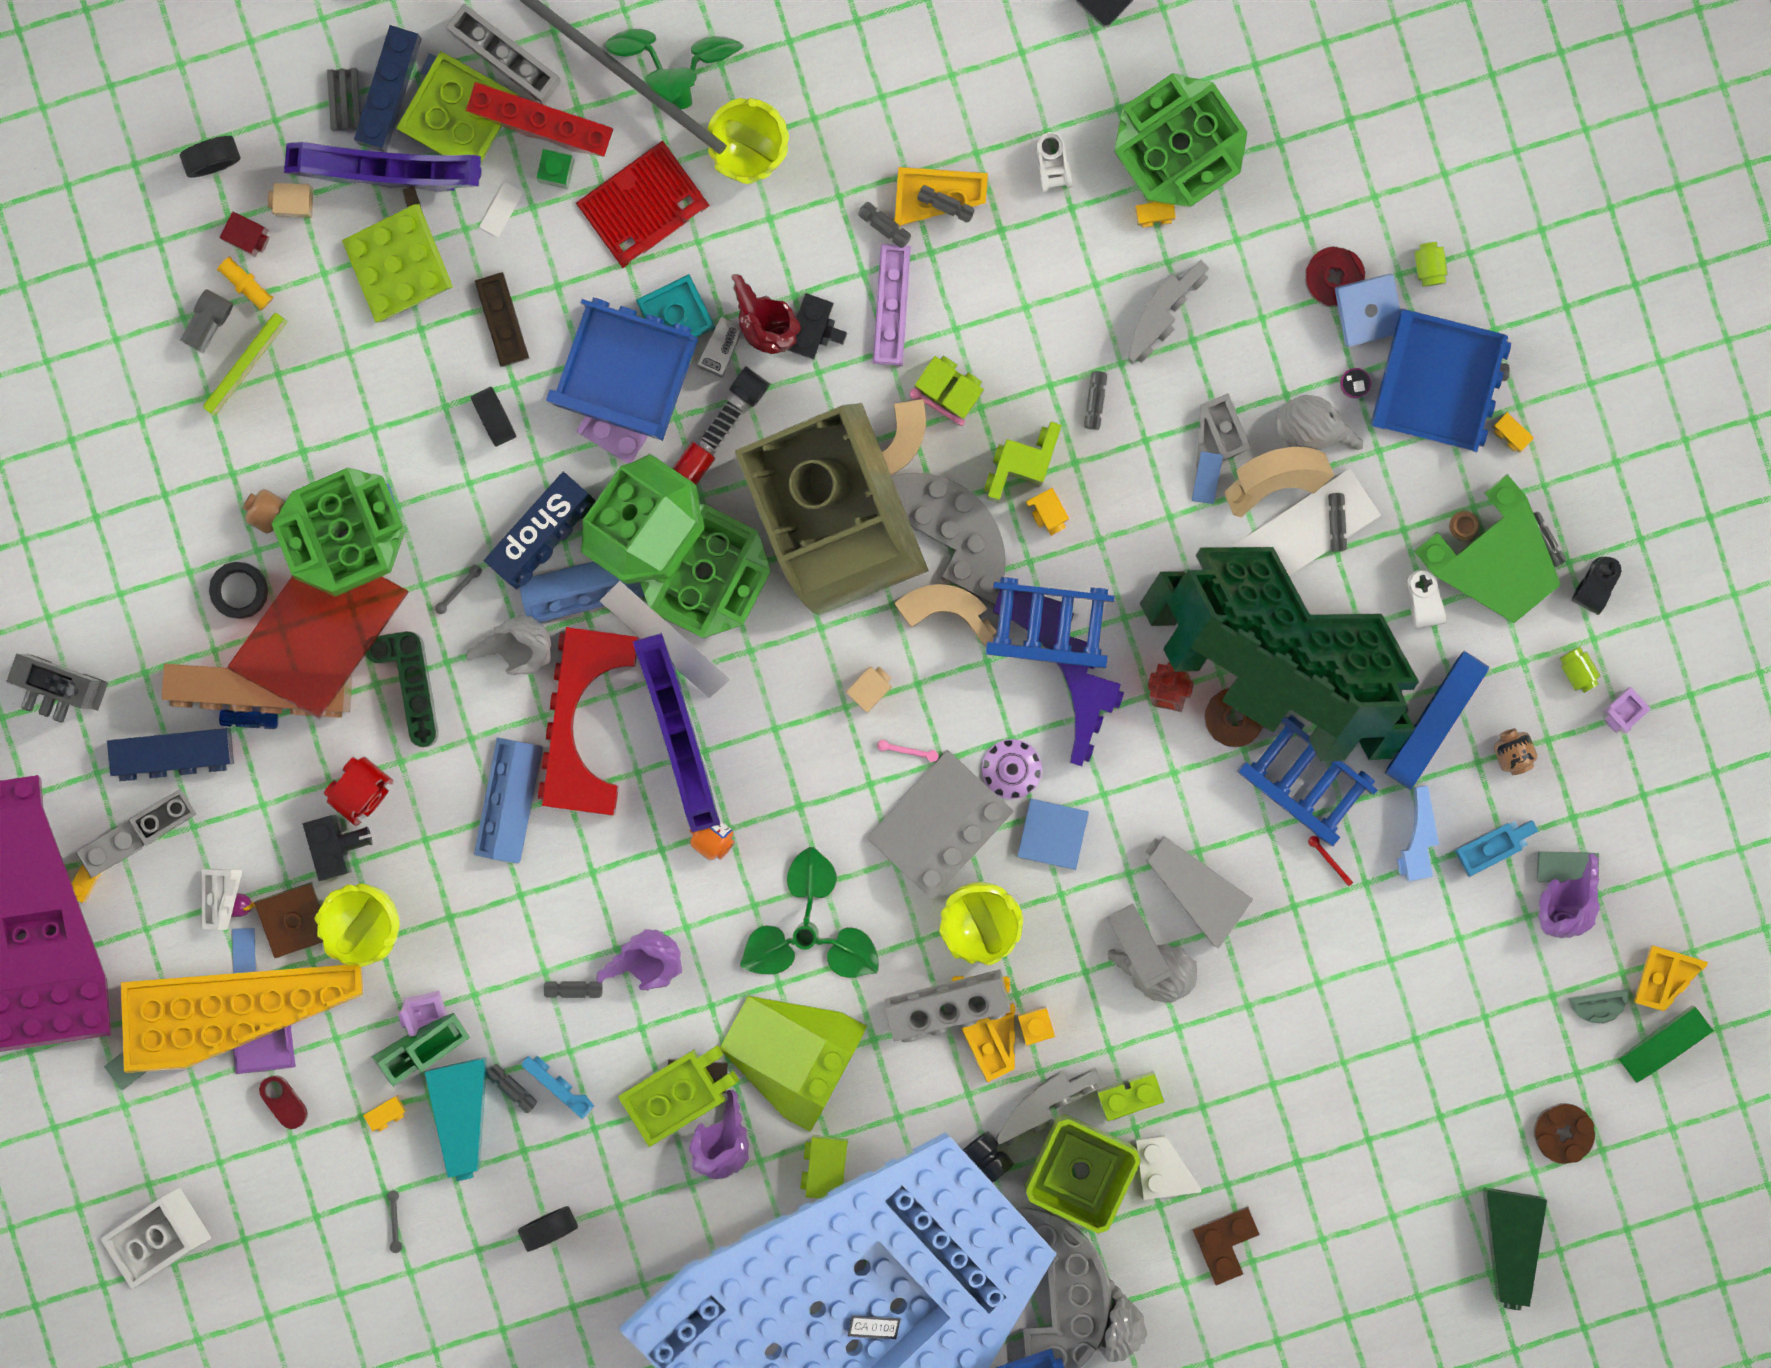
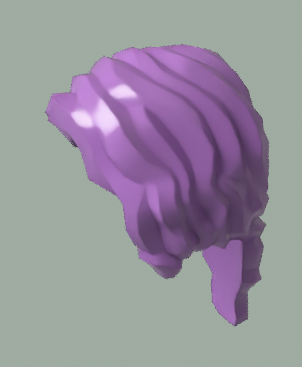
[1538,854,1600,939]
[596,929,682,991]
[689,1090,749,1179]

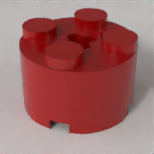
[323,757,394,826]

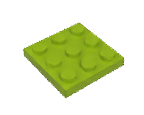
[396,51,519,163]
[342,204,453,323]

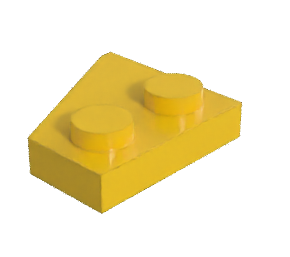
[1634,945,1708,1011]
[961,1003,1015,1083]

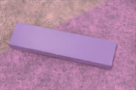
[873,244,911,366]

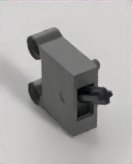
[6,653,108,723]

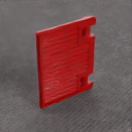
[576,140,710,268]

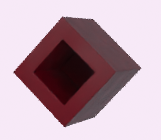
[219,211,270,257]

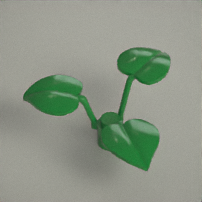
[604,29,744,110]
[740,847,879,978]

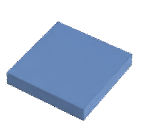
[1017,798,1089,870]

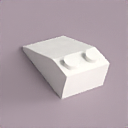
[100,1188,212,1290]

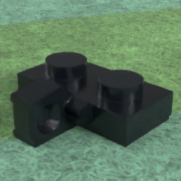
[787,293,847,360]

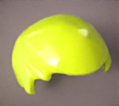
[707,98,789,184]
[939,881,1024,965]
[315,884,400,967]

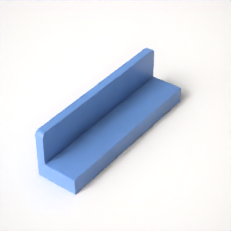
[520,561,644,622]
[474,737,542,863]

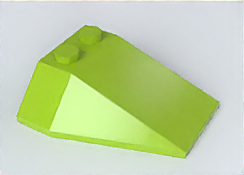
[720,996,868,1132]

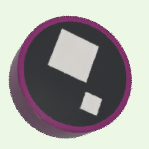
[1340,368,1371,399]

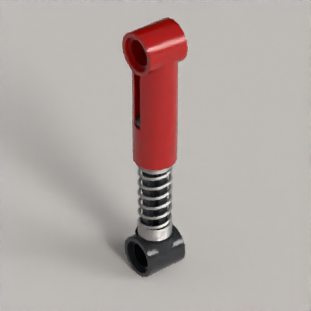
[635,366,771,517]

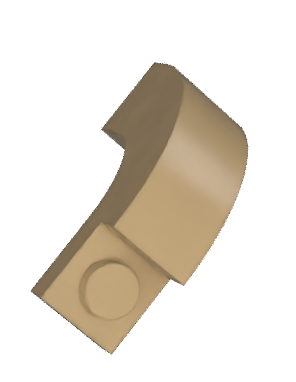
[882,399,926,476]
[1224,447,1335,517]
[894,584,997,648]

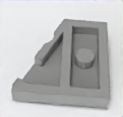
[1196,393,1252,470]

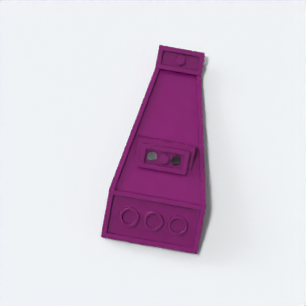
[0,775,111,1052]

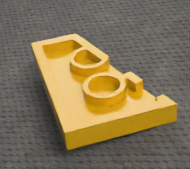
[895,167,988,226]

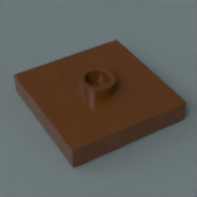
[254,882,323,959]

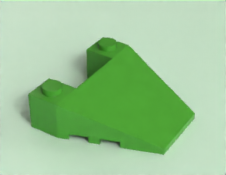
[1414,474,1561,623]

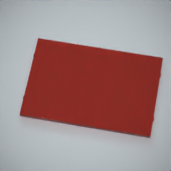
[227,576,408,719]

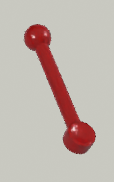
[1308,836,1353,886]

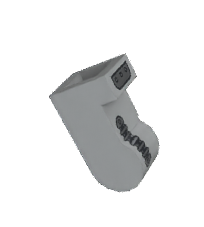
[697,317,742,378]

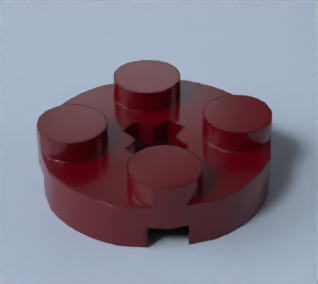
[1305,246,1366,307]

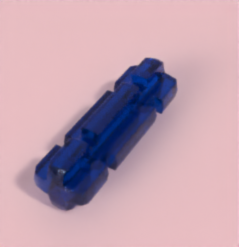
[219,709,279,729]

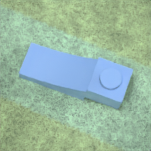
[1397,785,1439,881]

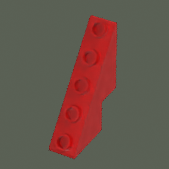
[466,82,614,157]

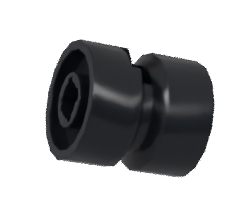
[963,1131,1014,1183]

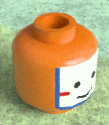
[689,819,735,861]

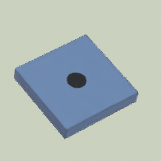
[1335,273,1400,347]

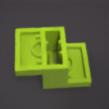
[983,421,1062,503]

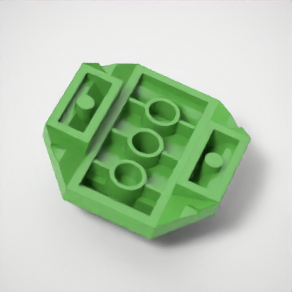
[1114,73,1248,208]
[581,454,705,584]
[271,467,406,596]
[640,504,771,638]

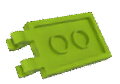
[618,1045,740,1148]

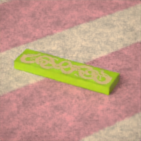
[203,313,288,416]

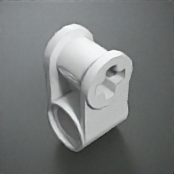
[1036,132,1072,192]
[1407,570,1446,629]

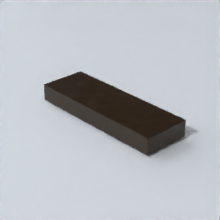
[475,272,530,367]

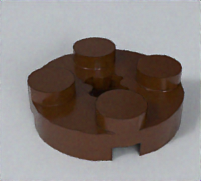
[1204,688,1263,747]
[1533,1103,1595,1164]

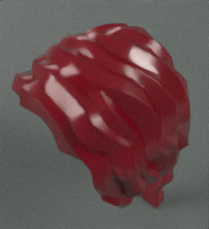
[731,274,801,354]

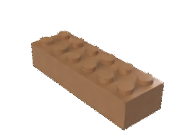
[161,664,352,718]

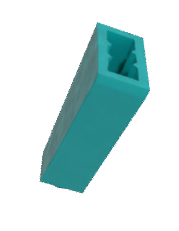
[424,1057,487,1181]

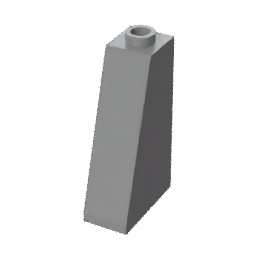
[1145,836,1253,948]

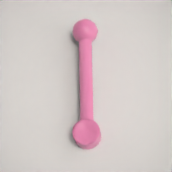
[910,388,965,426]
[877,740,939,762]

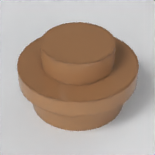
[1449,511,1480,541]

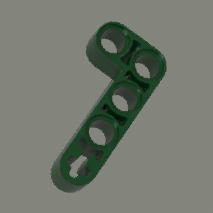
[364,631,439,747]

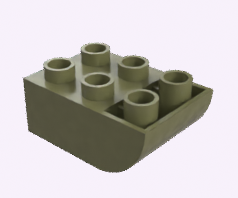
[735,403,929,615]

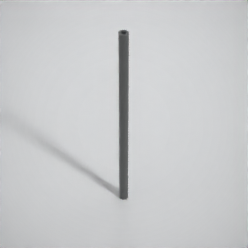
[519,0,727,155]

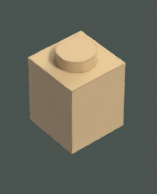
[268,183,313,218]
[846,666,892,713]

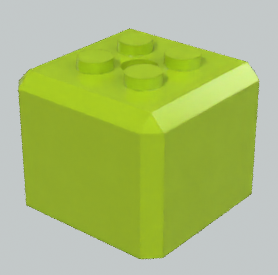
[1024,1114,1141,1234]

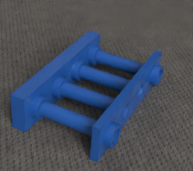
[985,577,1114,668]
[1237,715,1378,846]

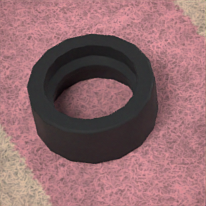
[179,136,241,178]
[471,386,516,447]
[209,562,268,619]
[517,1206,578,1252]

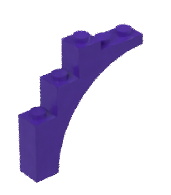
[284,142,482,192]
[992,590,1124,766]
[633,633,721,833]

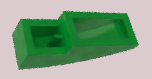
[1618,1005,1714,1083]
[372,1013,470,1087]

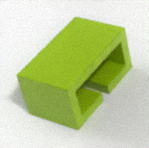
[914,355,984,421]
[1096,1071,1165,1121]
[800,1135,848,1199]

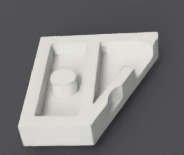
[202,869,242,930]
[1135,1135,1201,1200]

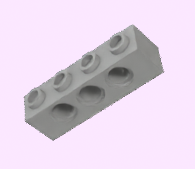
[446,4,562,105]
[884,969,1010,1042]

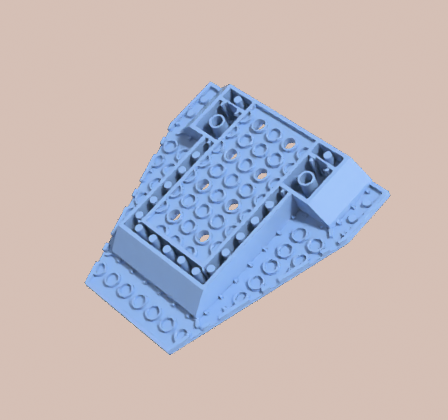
[619,1132,1057,1368]

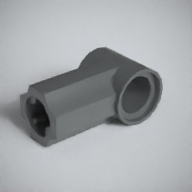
[180,289,233,353]

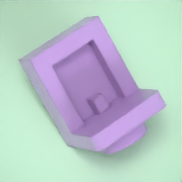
[1603,687,1651,733]
[399,991,448,1037]

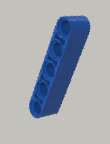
[1385,650,1489,790]

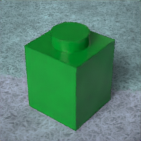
[536,149,575,189]

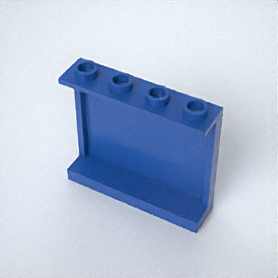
[546,297,698,441]
[1370,308,1511,452]

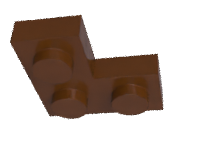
[1192,1206,1260,1286]

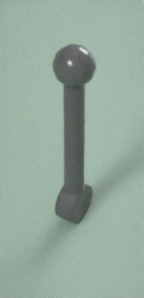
[435,564,482,614]
[387,1190,402,1253]

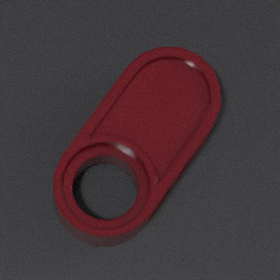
[259,1075,308,1129]

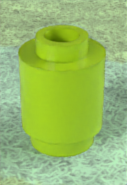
[1414,242,1448,287]
[1559,646,1601,693]

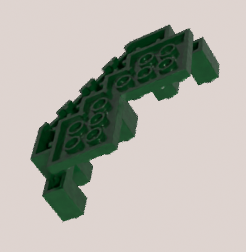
[1139,547,1419,762]

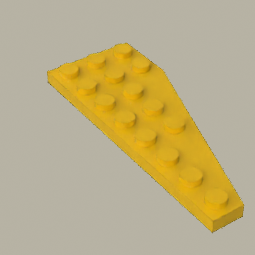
[121,965,363,1073]

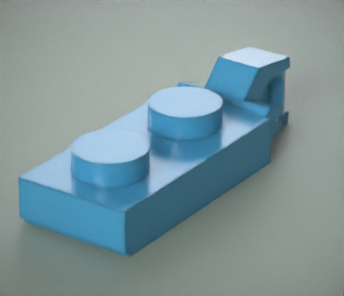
[1454,820,1538,877]
[521,1056,594,1119]

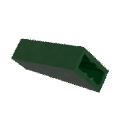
[1483,1187,1547,1311]

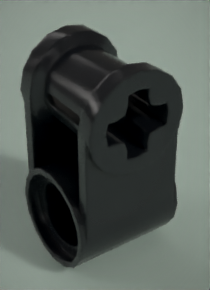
[1572,556,1622,615]

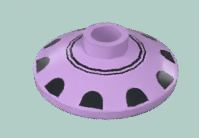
[982,739,1042,799]

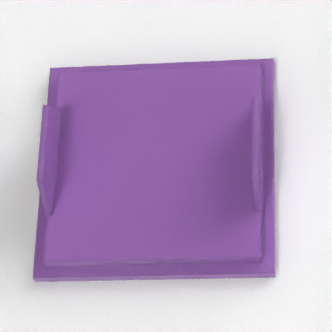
[233,1025,296,1074]

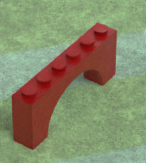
[538,627,639,816]

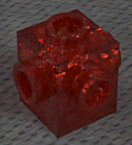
[1148,662,1194,712]

